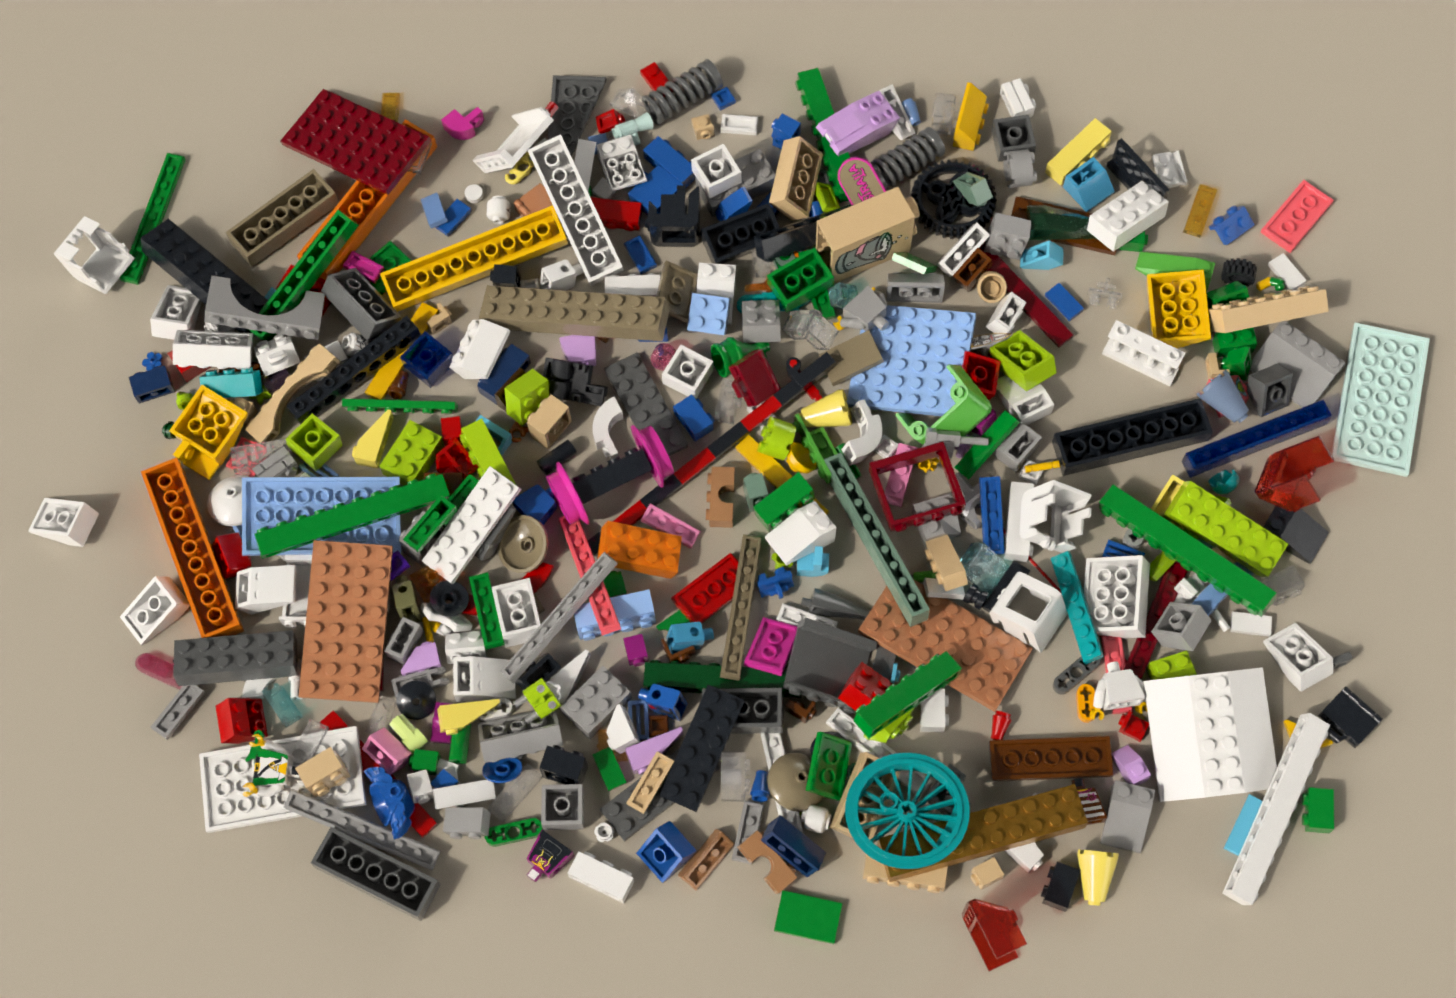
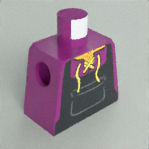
[527,830,574,882]

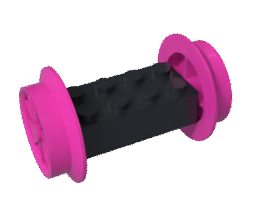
[546,425,674,525]

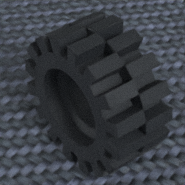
[1221,258,1257,287]

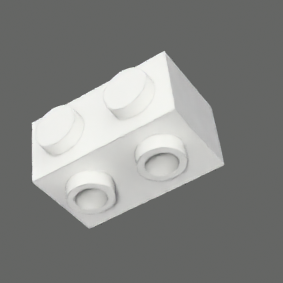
[986,292,1026,334]

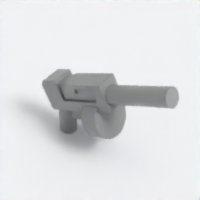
[921,428,988,458]

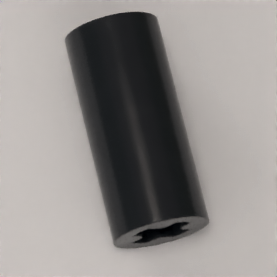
[536,440,577,475]

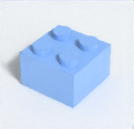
[687,293,731,335]

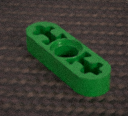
[485,818,543,847]

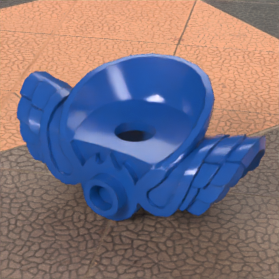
[364,767,415,840]

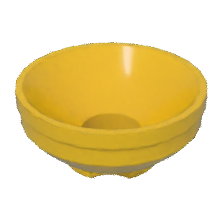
[786,442,817,474]

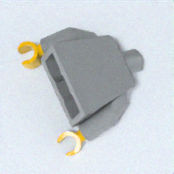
[833,286,889,331]

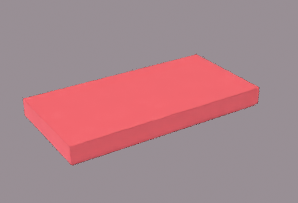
[1260,180,1334,253]

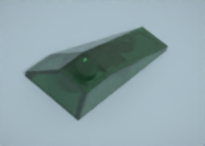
[1026,205,1097,240]

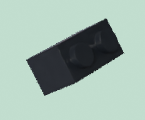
[490,264,521,288]
[1041,861,1080,912]

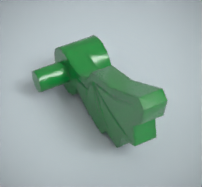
[245,730,264,762]

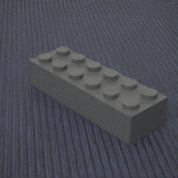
[173,630,297,686]
[311,827,441,921]

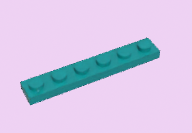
[1050,551,1104,664]

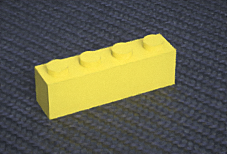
[1045,118,1112,186]

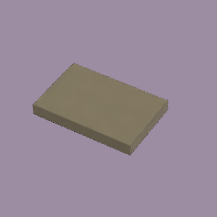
[656,260,698,323]
[819,330,884,386]

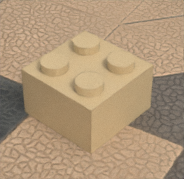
[527,395,572,449]
[295,747,351,797]

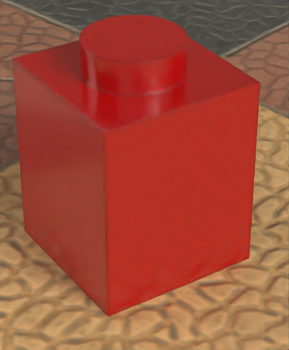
[441,416,462,446]

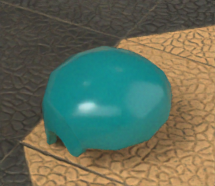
[1208,469,1240,495]

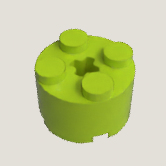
[757,416,796,460]

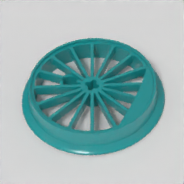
[845,753,970,869]

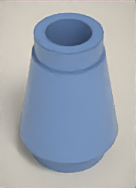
[901,98,921,127]

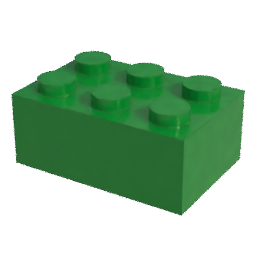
[767,248,834,313]
[753,472,815,533]

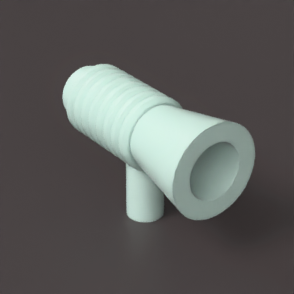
[612,112,653,145]

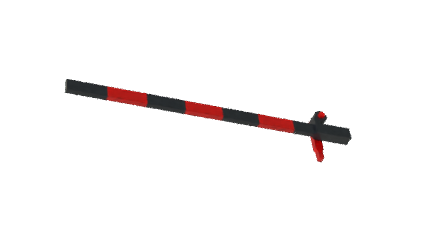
[588,352,836,556]

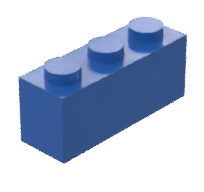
[643,136,696,189]

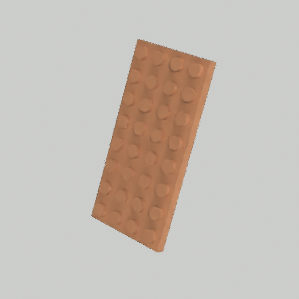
[299,540,393,703]
[858,579,1033,712]

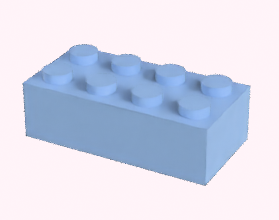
[574,589,656,641]

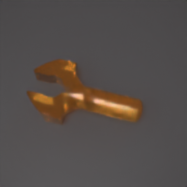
[744,276,772,293]

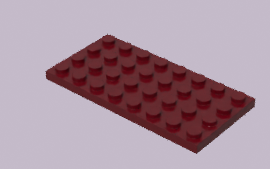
[280,89,431,195]

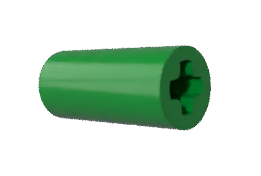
[449,724,471,764]

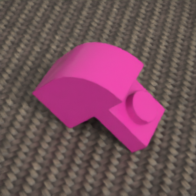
[441,107,484,140]

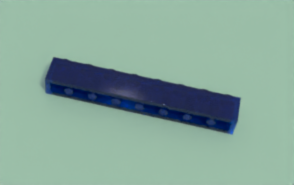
[1181,400,1332,478]

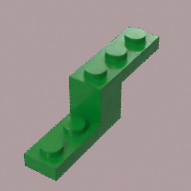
[403,474,479,553]

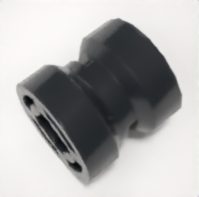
[963,584,990,610]

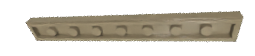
[720,534,762,681]

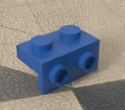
[1208,205,1255,245]

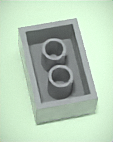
[560,666,632,739]

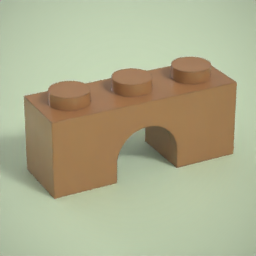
[706,467,735,528]
[737,830,797,894]

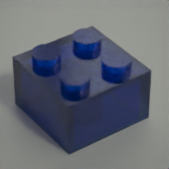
[400,331,453,388]

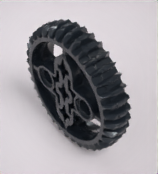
[911,159,997,239]

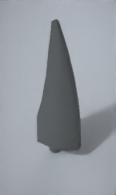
[801,588,870,620]

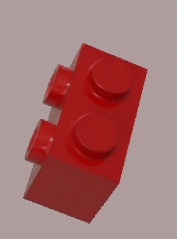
[212,532,251,579]

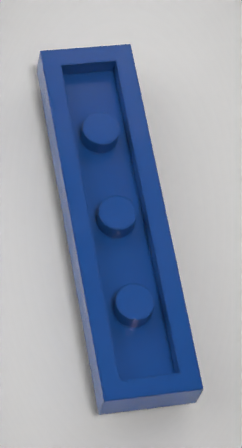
[979,476,1004,555]

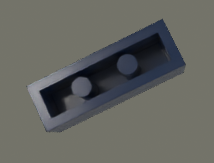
[477,344,531,405]
[761,815,827,878]

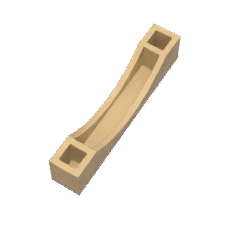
[245,343,341,447]

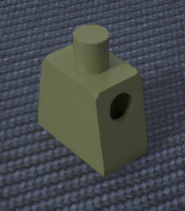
[392,576,422,623]

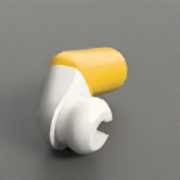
[430,621,452,636]

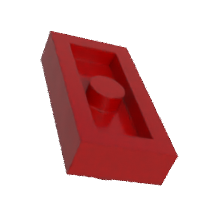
[640,62,673,97]

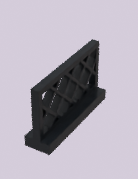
[1106,138,1169,199]

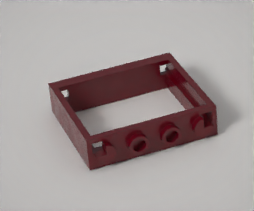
[869,442,966,532]

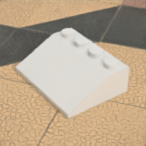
[1084,555,1150,638]

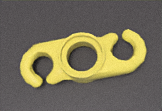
[505,152,535,185]

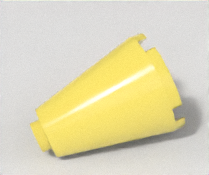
[799,389,852,427]
[1077,849,1119,906]

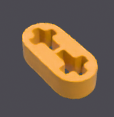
[1076,684,1097,723]

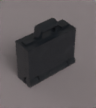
[1318,686,1383,748]

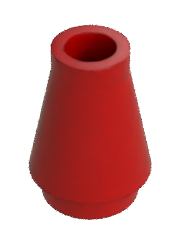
[991,711,1012,740]

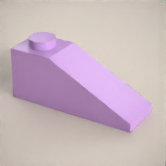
[625,727,683,775]

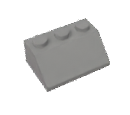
[886,272,945,303]

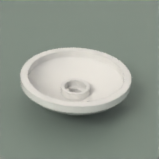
[207,475,249,526]

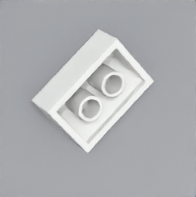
[449,319,510,379]

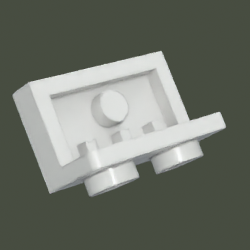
[445,631,487,664]

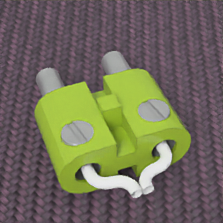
[513,678,562,724]

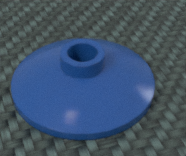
[482,757,522,783]

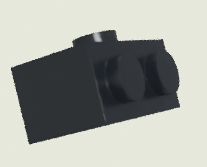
[516,653,562,690]

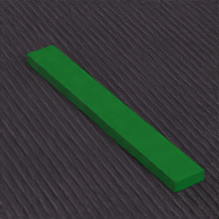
[119,153,186,285]

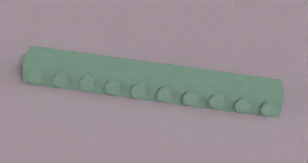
[824,453,930,627]

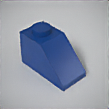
[715,186,753,222]

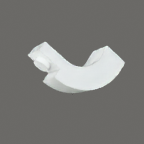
[841,399,882,466]

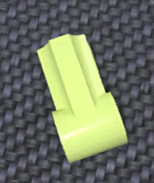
[389,714,428,754]

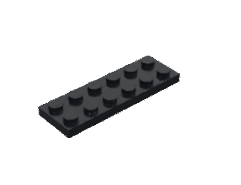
[659,685,745,812]

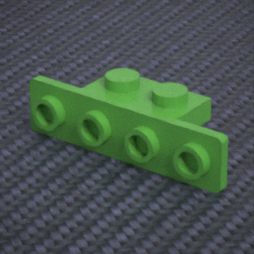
[793,413,838,484]

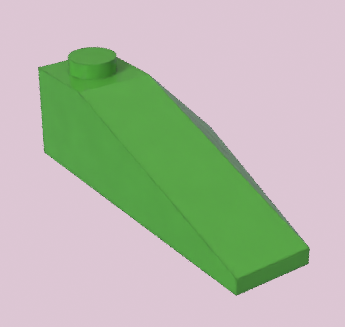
[1135,252,1215,293]

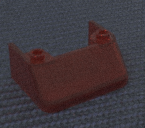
[1255,436,1334,512]
[962,899,1027,972]

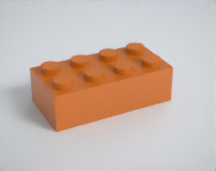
[597,521,682,579]

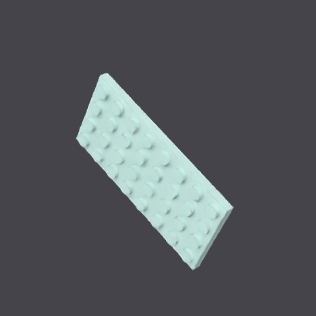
[1330,322,1430,477]

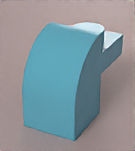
[796,546,829,577]

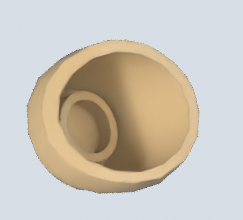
[977,271,1007,303]

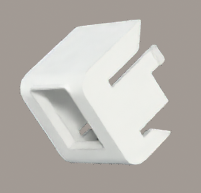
[54,216,135,294]
[1020,480,1092,553]
[990,572,1068,653]

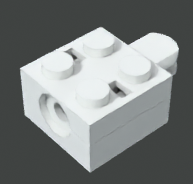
[254,334,300,376]

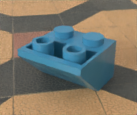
[1063,157,1115,212]

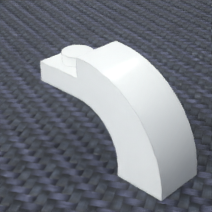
[593,396,623,459]

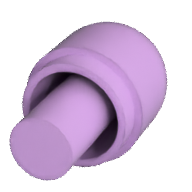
[955,434,971,458]

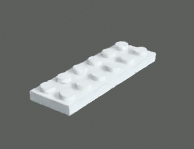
[422,467,521,584]

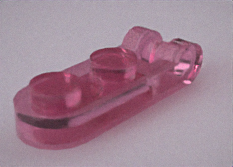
[135,653,182,690]

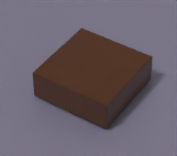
[648,715,669,737]

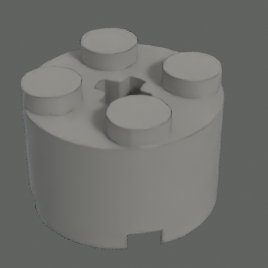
[1003,149,1037,188]

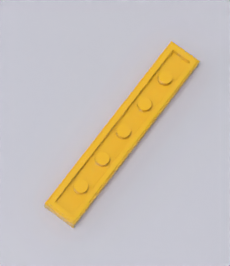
[365,302,439,400]
[735,435,829,515]

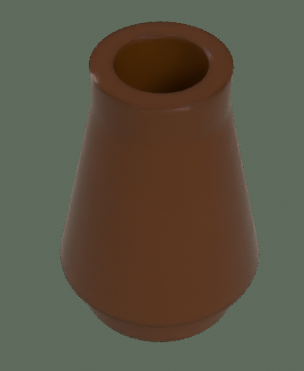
[388,371,409,399]

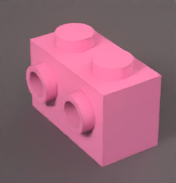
[362,727,412,775]

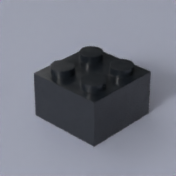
[539,745,588,785]

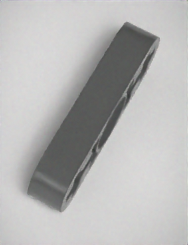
[1053,656,1101,695]

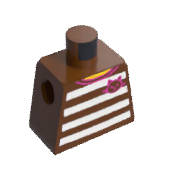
[1071,778,1107,825]

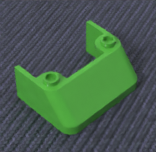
[895,364,992,445]

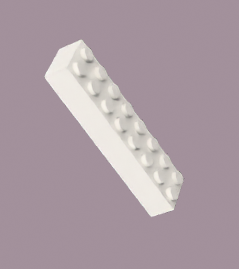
[528,135,624,286]

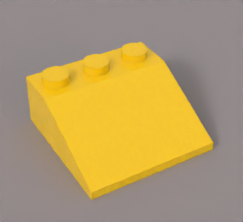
[169,385,248,465]

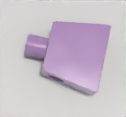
[559,335,597,366]

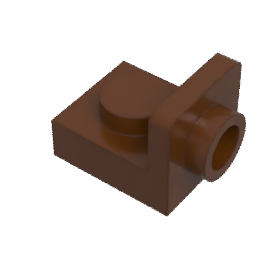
[785,699,817,723]

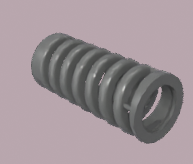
[642,59,723,125]
[871,127,945,190]

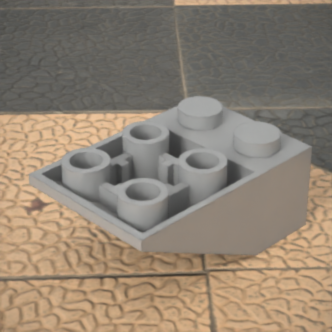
[972,410,1042,473]

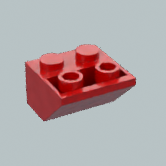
[215,698,268,744]

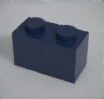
[129,365,175,404]

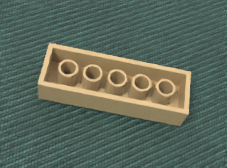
[1208,286,1329,333]

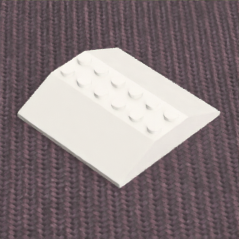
[1143,667,1277,802]

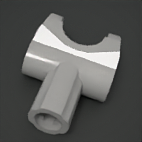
[947,472,1003,530]

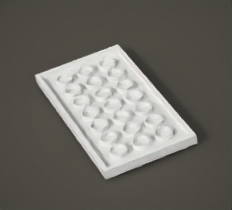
[199,726,366,833]

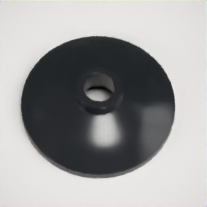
[430,581,469,617]
[396,680,436,720]

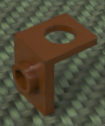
[661,638,696,663]

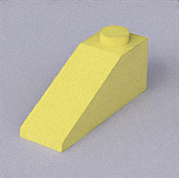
[352,410,394,469]
[437,699,500,735]

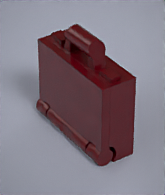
[728,349,781,407]

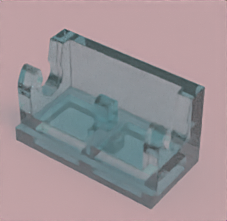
[262,683,303,728]

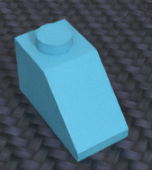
[1020,240,1063,270]

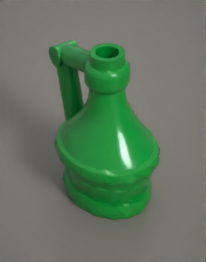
[710,337,770,378]

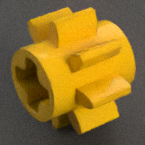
[917,457,940,473]

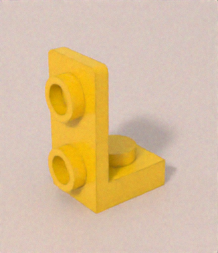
[173,440,220,480]

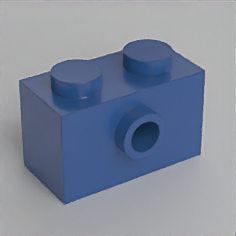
[771,113,801,150]

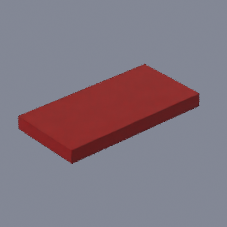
[671,553,756,624]

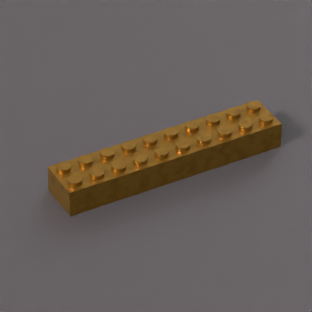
[878,784,1088,883]

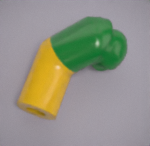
[1256,277,1285,291]

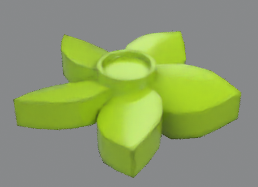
[249,384,272,405]

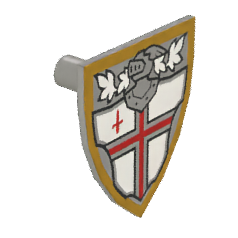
[971,333,1013,358]

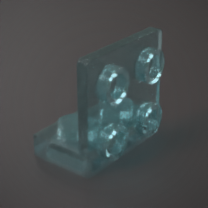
[960,543,1009,597]

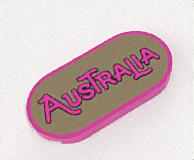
[838,157,887,205]

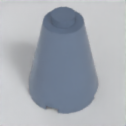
[1196,369,1249,423]

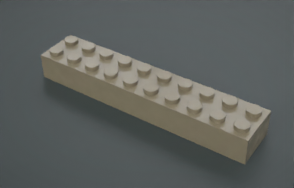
[479,285,670,341]

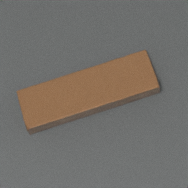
[678,829,735,890]

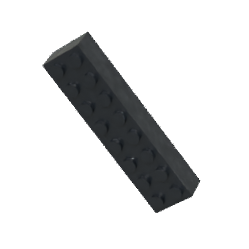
[141,218,268,333]
[1052,398,1213,476]

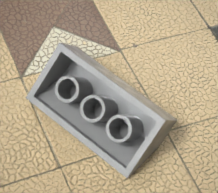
[477,710,563,763]

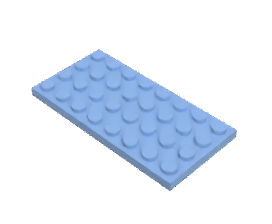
[242,477,401,556]

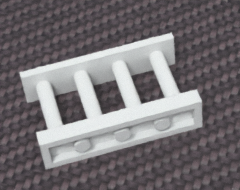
[1102,320,1185,386]

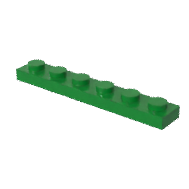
[342,399,458,414]

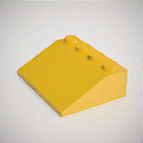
[1146,270,1211,348]

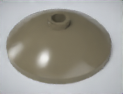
[497,515,548,573]
[767,753,823,812]

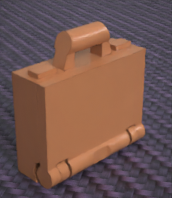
[514,183,562,225]

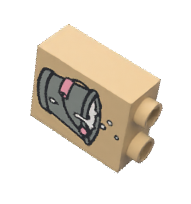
[815,187,920,284]

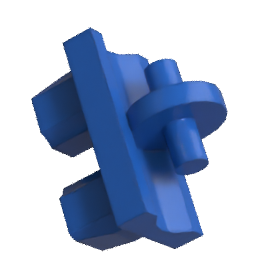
[757,567,794,599]

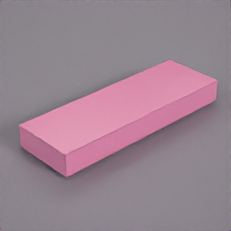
[641,503,701,549]

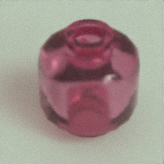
[650,343,676,371]

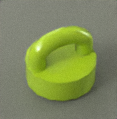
[176,391,194,410]

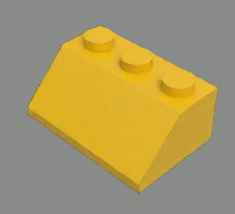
[953,82,989,151]

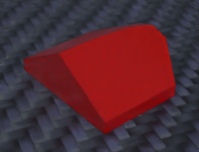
[436,438,478,479]

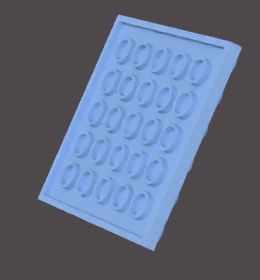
[847,305,976,416]

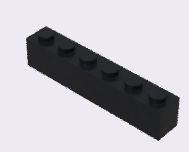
[754,204,853,262]

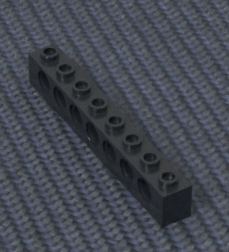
[287,315,422,425]

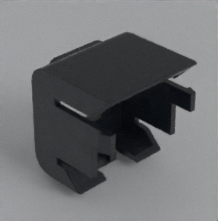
[645,185,701,247]

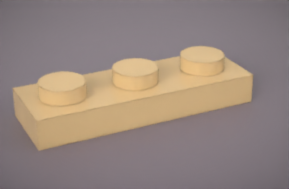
[626,751,674,814]

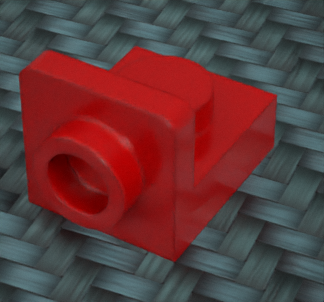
[595,109,626,134]
[1118,710,1149,742]

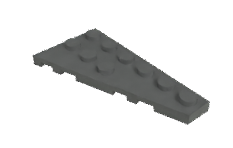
[548,75,607,157]

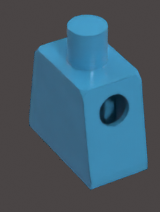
[666,622,714,655]

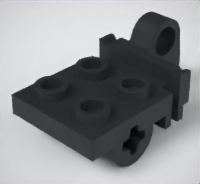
[543,357,608,406]

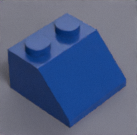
[636,821,697,883]

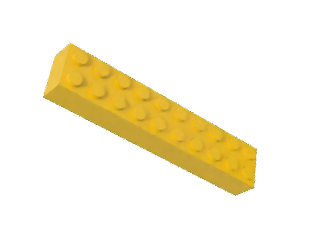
[380,205,568,312]

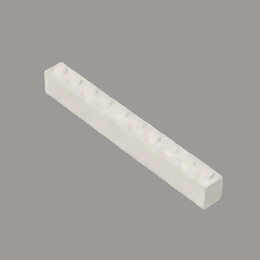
[1222,713,1330,905]

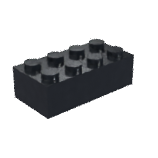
[700,203,779,264]

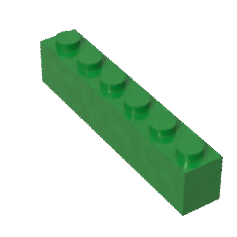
[853,651,962,739]

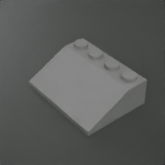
[1250,321,1346,412]

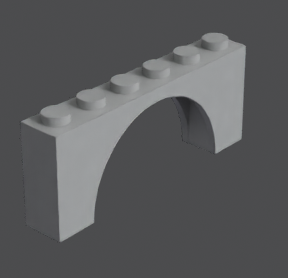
[204,276,325,340]

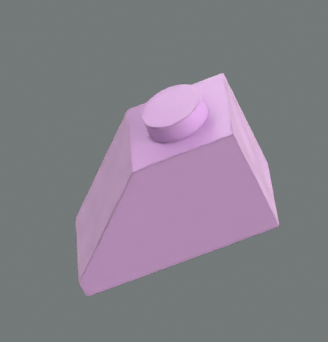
[401,642,442,676]
[1111,745,1151,786]

